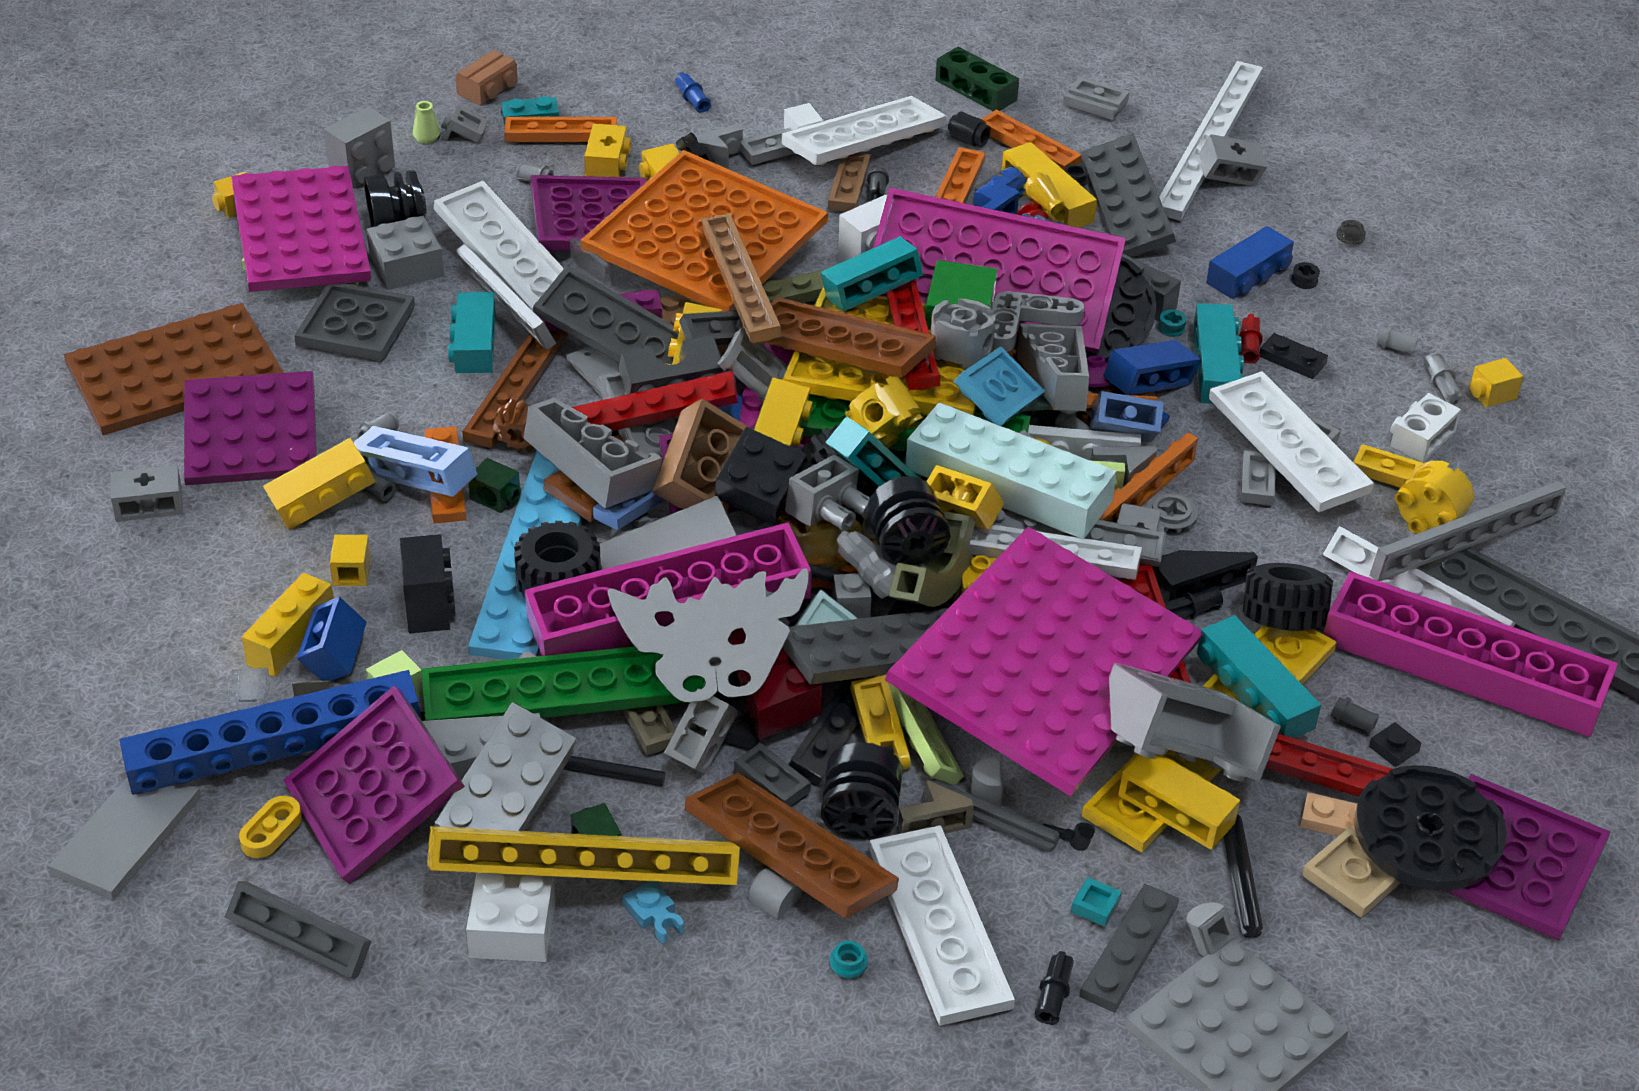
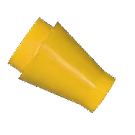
[1024,172,1065,215]

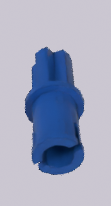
[675,72,711,113]

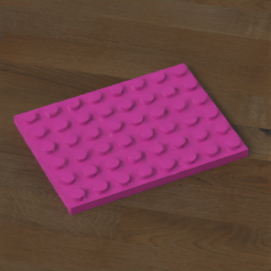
[885,527,1202,797]

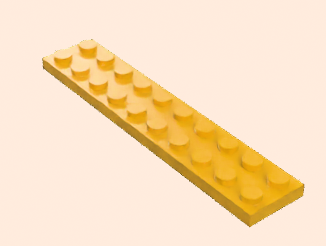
[1081,626,1337,853]

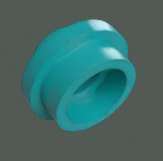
[829,941,868,978]

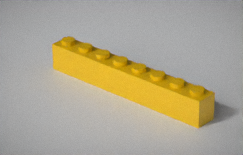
[427,826,740,885]

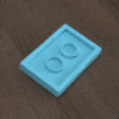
[953,346,1045,426]

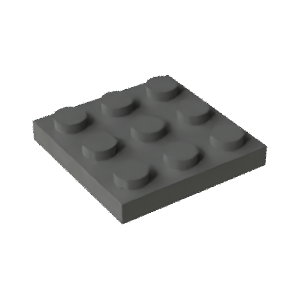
[294,283,415,361]

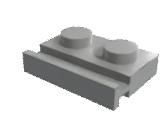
[1063,77,1129,120]

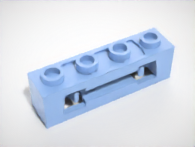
[354,426,478,497]

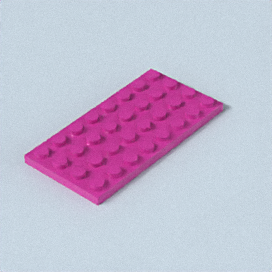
[873,187,1126,353]

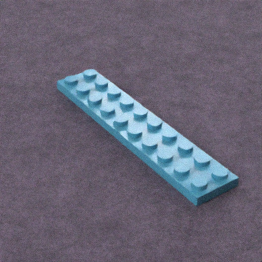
[468,450,583,660]

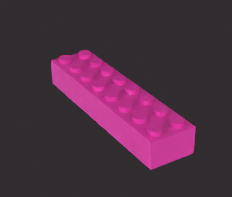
[525,523,811,656]
[1323,571,1618,738]

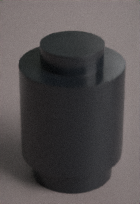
[948,111,991,147]

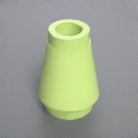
[413,101,441,144]

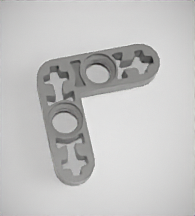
[991,291,1084,352]

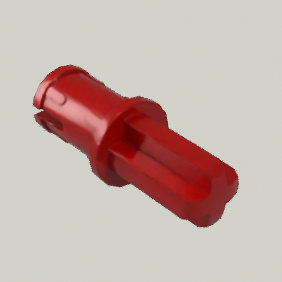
[1239,314,1263,364]

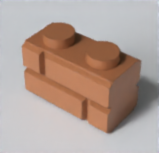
[455,50,518,105]

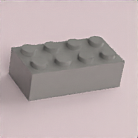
[434,702,576,831]

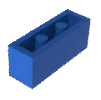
[1206,226,1294,299]
[1103,340,1201,395]

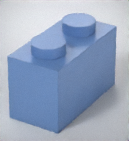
[1089,391,1164,443]

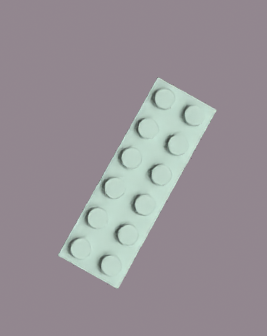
[906,403,1117,540]

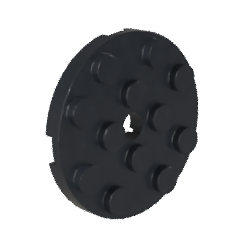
[1085,257,1156,362]
[1354,765,1507,892]

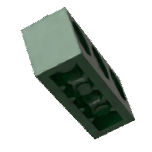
[935,46,1019,111]

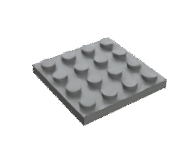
[1124,938,1349,1091]

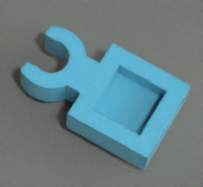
[622,881,684,943]

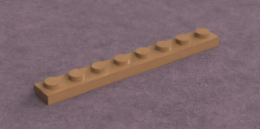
[701,213,782,343]

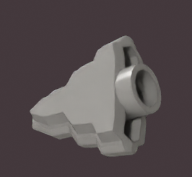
[837,531,896,599]

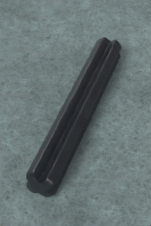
[1224,814,1263,938]

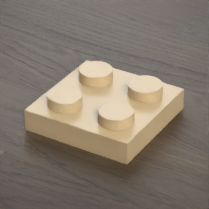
[1302,827,1400,918]

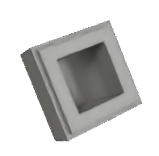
[971,758,1003,807]
[749,867,802,920]
[1187,902,1236,956]

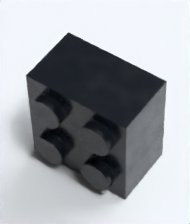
[715,427,806,525]
[400,534,456,634]

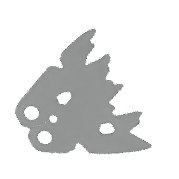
[608,568,808,702]

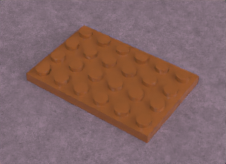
[64,303,284,435]

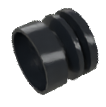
[364,169,427,227]
[866,476,951,567]
[821,742,903,840]

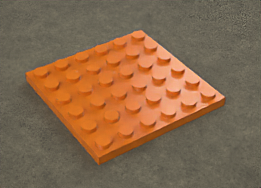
[581,150,828,311]

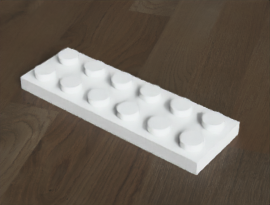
[782,96,947,165]
[433,181,564,311]
[1209,371,1374,512]
[869,825,1015,1026]

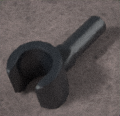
[1043,822,1095,851]

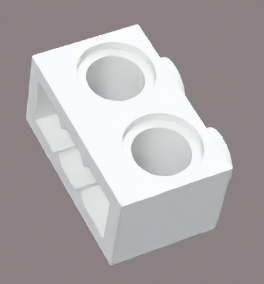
[1390,393,1461,462]

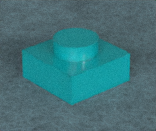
[1071,877,1122,927]

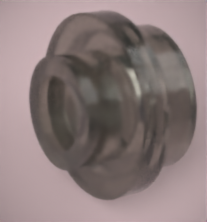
[1336,220,1366,245]

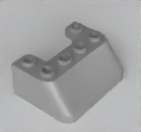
[1109,663,1281,782]

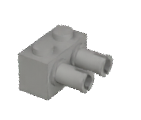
[785,455,870,531]

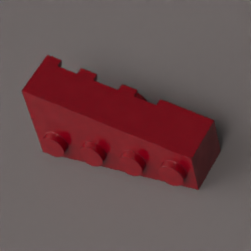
[728,628,822,740]

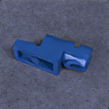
[973,167,1026,214]

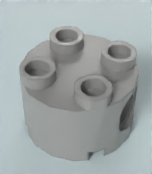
[930,299,996,369]

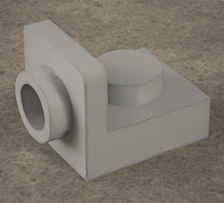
[441,105,487,143]

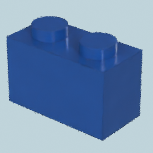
[297,596,367,681]

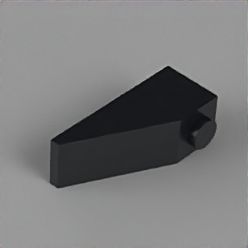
[1152,550,1258,603]

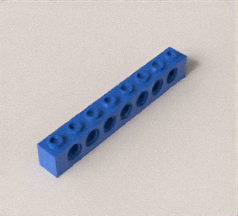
[119,670,421,795]

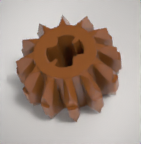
[492,398,536,453]

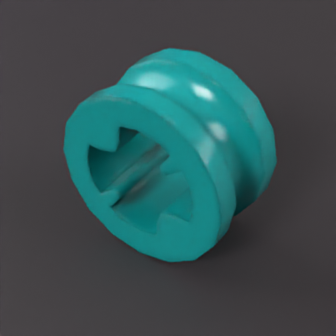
[1158,309,1187,337]

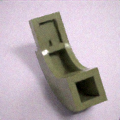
[889,511,976,607]

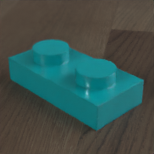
[501,96,559,125]

